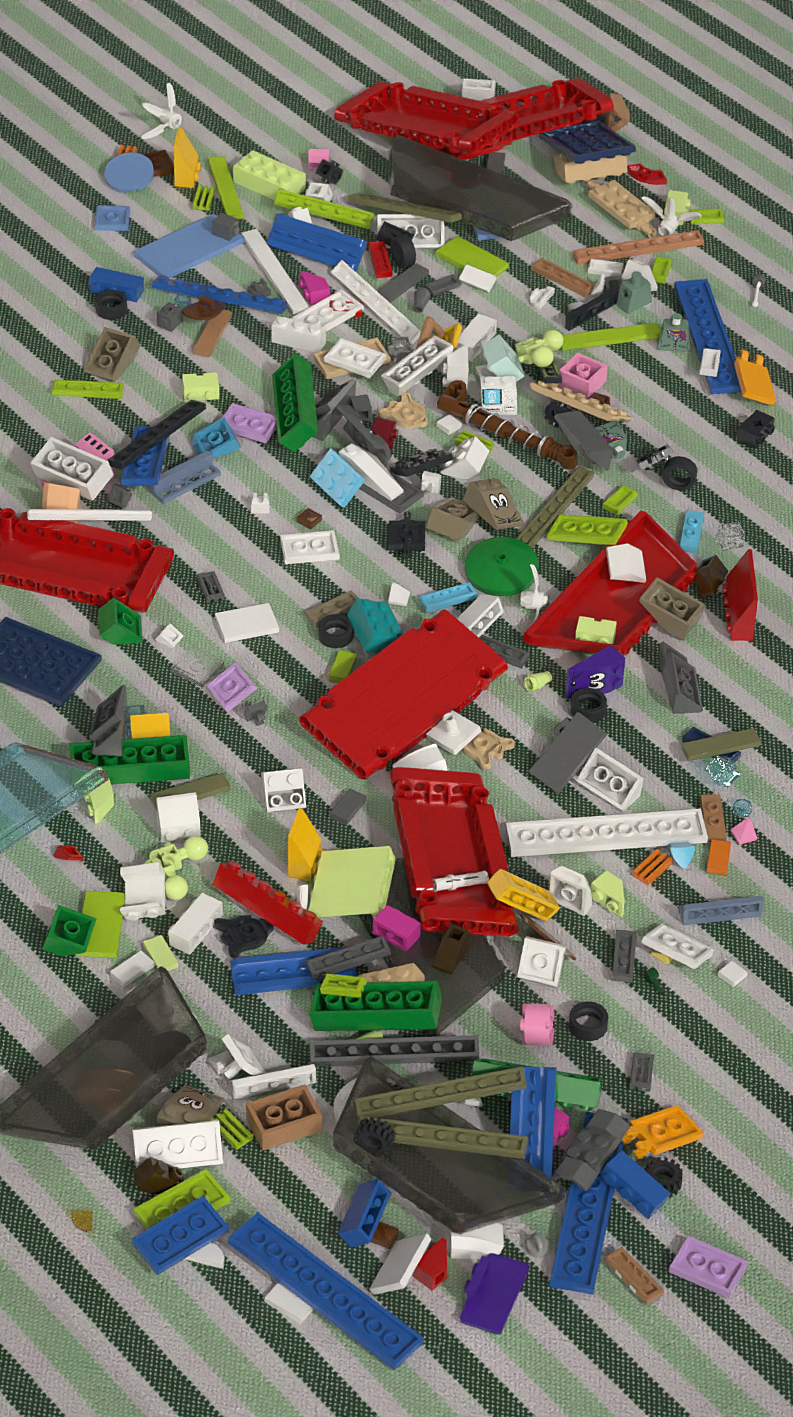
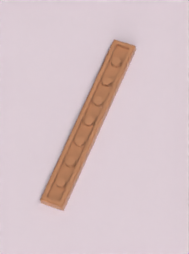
[573,230,704,265]

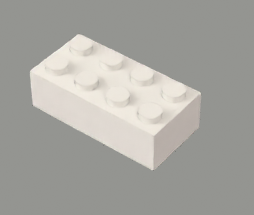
[30,437,114,501]

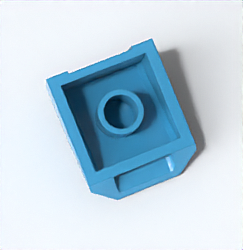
[192,417,241,458]

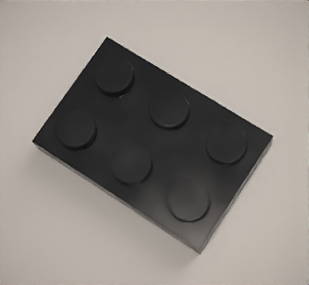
[390,449,453,477]

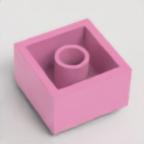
[558,353,607,399]

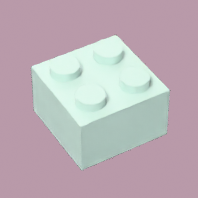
[482,335,525,382]

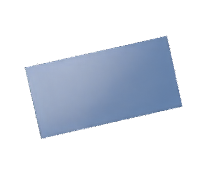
[134,214,244,278]

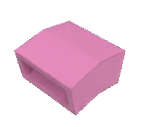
[308,149,329,170]

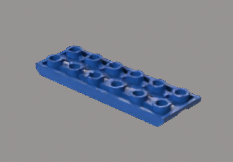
[266,213,367,272]
[230,947,357,995]
[508,1066,557,1193]

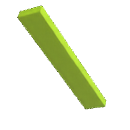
[208,156,243,219]
[274,189,374,229]
[561,323,660,351]

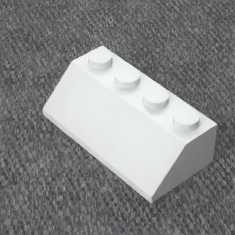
[377,214,445,248]
[381,335,454,396]

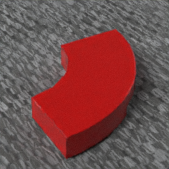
[627,163,667,185]

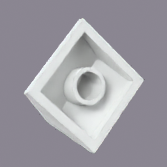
[606,544,646,583]

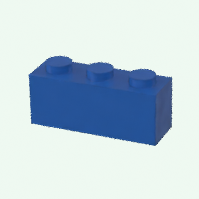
[89,267,144,302]
[600,1151,671,1219]
[338,1179,391,1247]

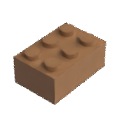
[246,1084,322,1151]

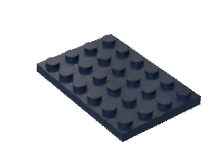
[539,121,636,164]
[0,617,102,707]

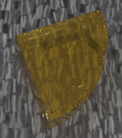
[71,1210,93,1233]

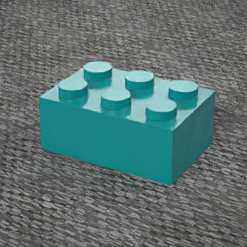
[347,598,403,654]

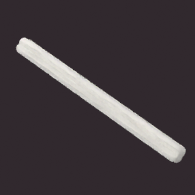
[27,509,152,521]

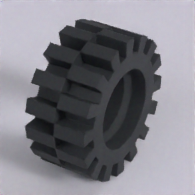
[353,1117,395,1157]
[644,1157,683,1198]

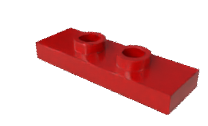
[368,241,393,279]

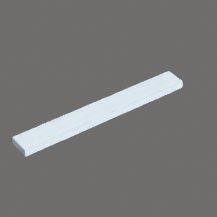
[241,229,309,314]
[331,260,421,346]

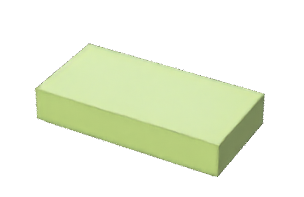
[143,935,178,974]

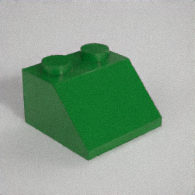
[98,598,143,645]
[42,905,97,956]

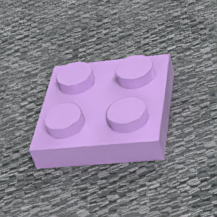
[206,662,257,712]

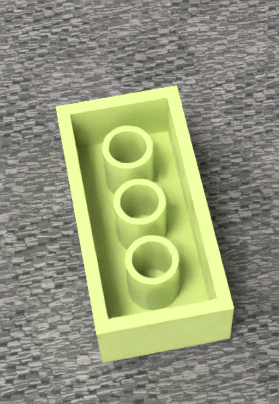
[233,150,306,200]

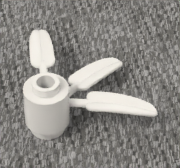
[141,83,182,139]
[642,197,701,236]
[520,564,548,623]

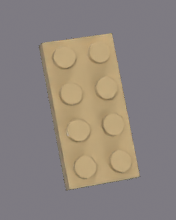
[313,338,391,379]

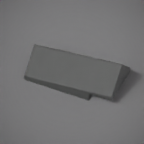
[313,378,356,441]
[554,410,613,471]
[658,641,703,714]
[89,684,127,756]

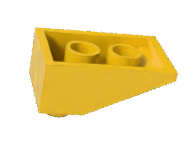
[174,127,201,188]
[288,808,324,882]

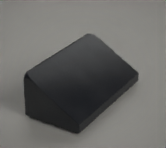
[376,221,415,246]

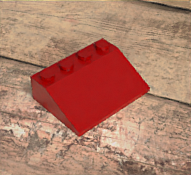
[722,549,758,641]

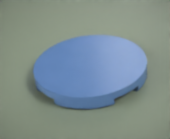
[105,153,154,193]

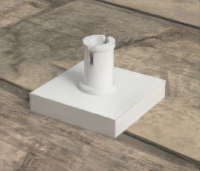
[426,710,481,755]
[517,936,566,987]
[222,1034,267,1079]

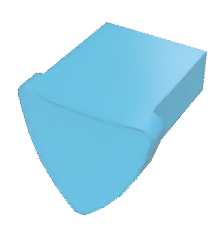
[668,842,695,869]

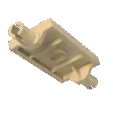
[587,179,657,238]

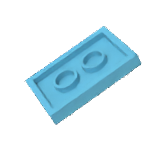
[309,448,366,508]

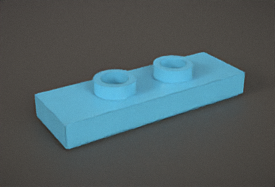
[680,510,704,553]
[419,582,478,613]

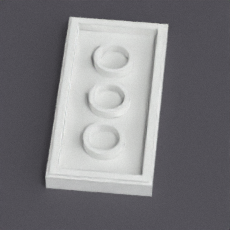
[290,289,364,331]
[133,1120,223,1168]

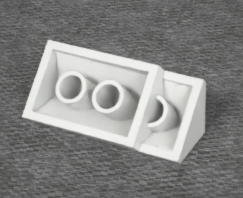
[573,747,644,811]

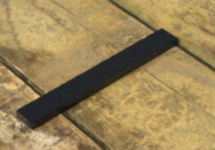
[107,399,206,470]

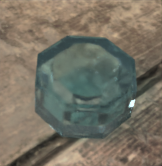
[174,294,191,309]
[733,799,753,818]

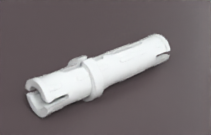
[433,871,489,892]

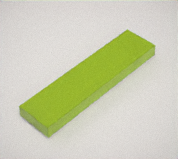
[52,380,124,399]

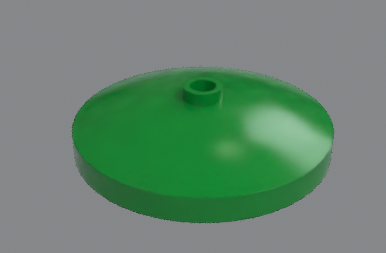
[465,537,539,596]

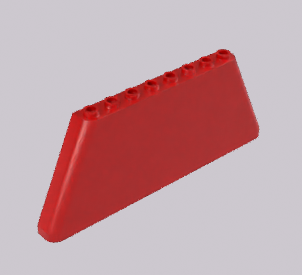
[524,510,697,656]

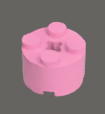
[520,1003,555,1046]

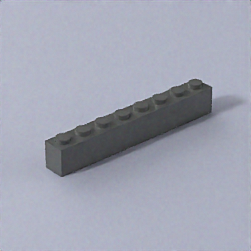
[309,1035,480,1067]

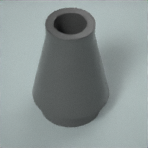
[413,288,431,313]

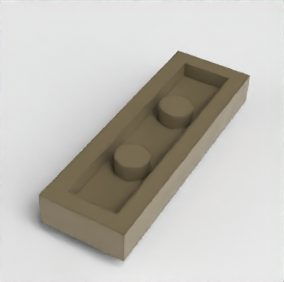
[305,590,360,628]

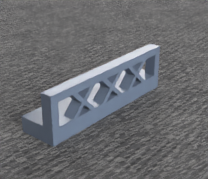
[150,451,221,504]
[678,896,764,926]

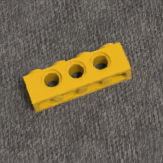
[487,869,560,922]

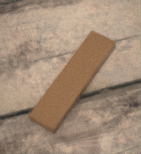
[532,258,595,297]
[193,310,232,357]

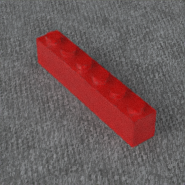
[212,861,323,945]

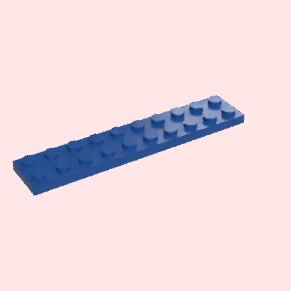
[674,279,741,394]
[550,1111,628,1295]
[228,1212,424,1370]

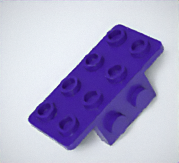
[460,1253,529,1334]

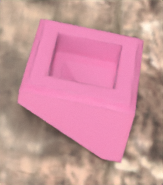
[731,818,757,845]

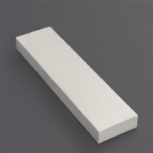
[232,1064,316,1099]

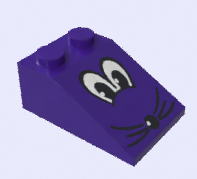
[565,645,625,699]

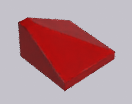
[53,845,83,861]

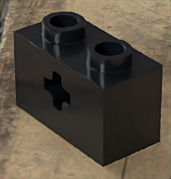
[737,410,775,449]

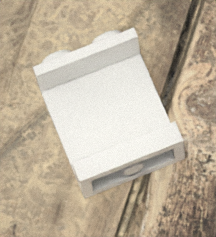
[120,862,165,921]

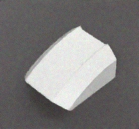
[392,743,447,771]
[550,866,592,916]
[450,1213,504,1259]

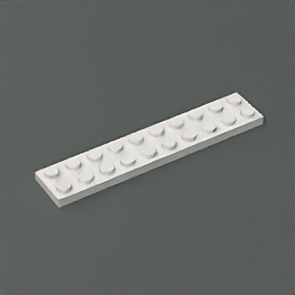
[506,809,708,857]

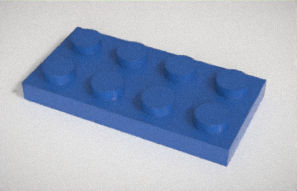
[131,1195,229,1276]

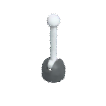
[752,274,766,307]

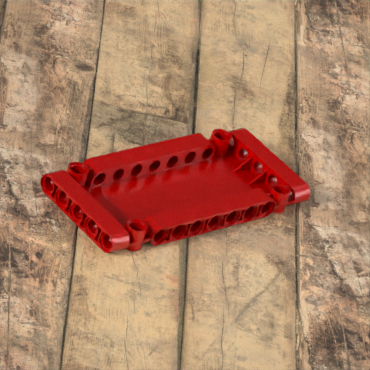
[446,78,614,152]
[334,81,520,154]
[0,508,174,613]
[299,610,508,780]
[390,767,519,937]

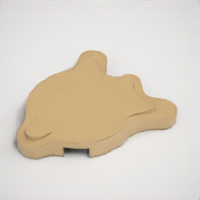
[378,392,428,428]
[462,729,515,770]

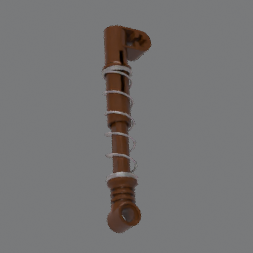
[437,380,578,470]

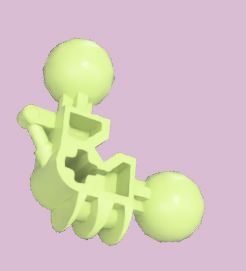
[515,330,564,367]
[144,836,209,900]

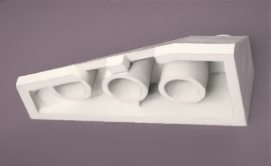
[339,443,403,501]

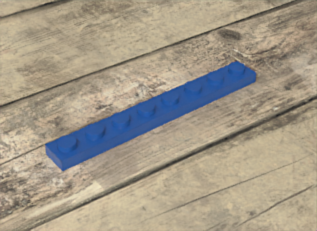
[152,276,287,314]

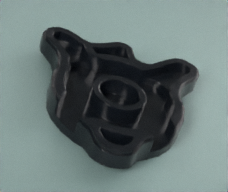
[214,915,274,958]

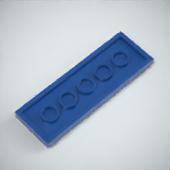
[121,427,170,487]

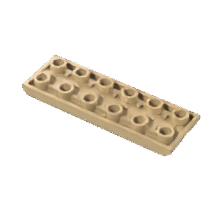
[530,380,633,423]

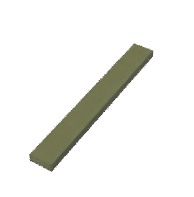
[348,193,461,223]
[516,466,594,549]
[355,1066,527,1120]
[355,1116,529,1159]

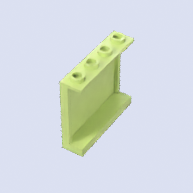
[307,846,396,918]

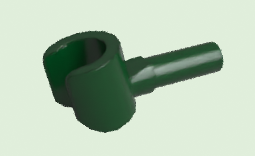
[644,967,664,995]

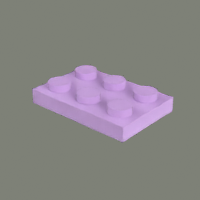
[222,403,277,443]
[669,1236,748,1298]

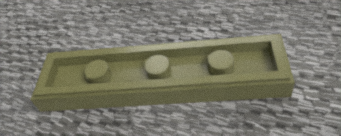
[681,728,761,761]
[150,773,230,811]

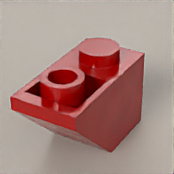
[412,1237,448,1291]

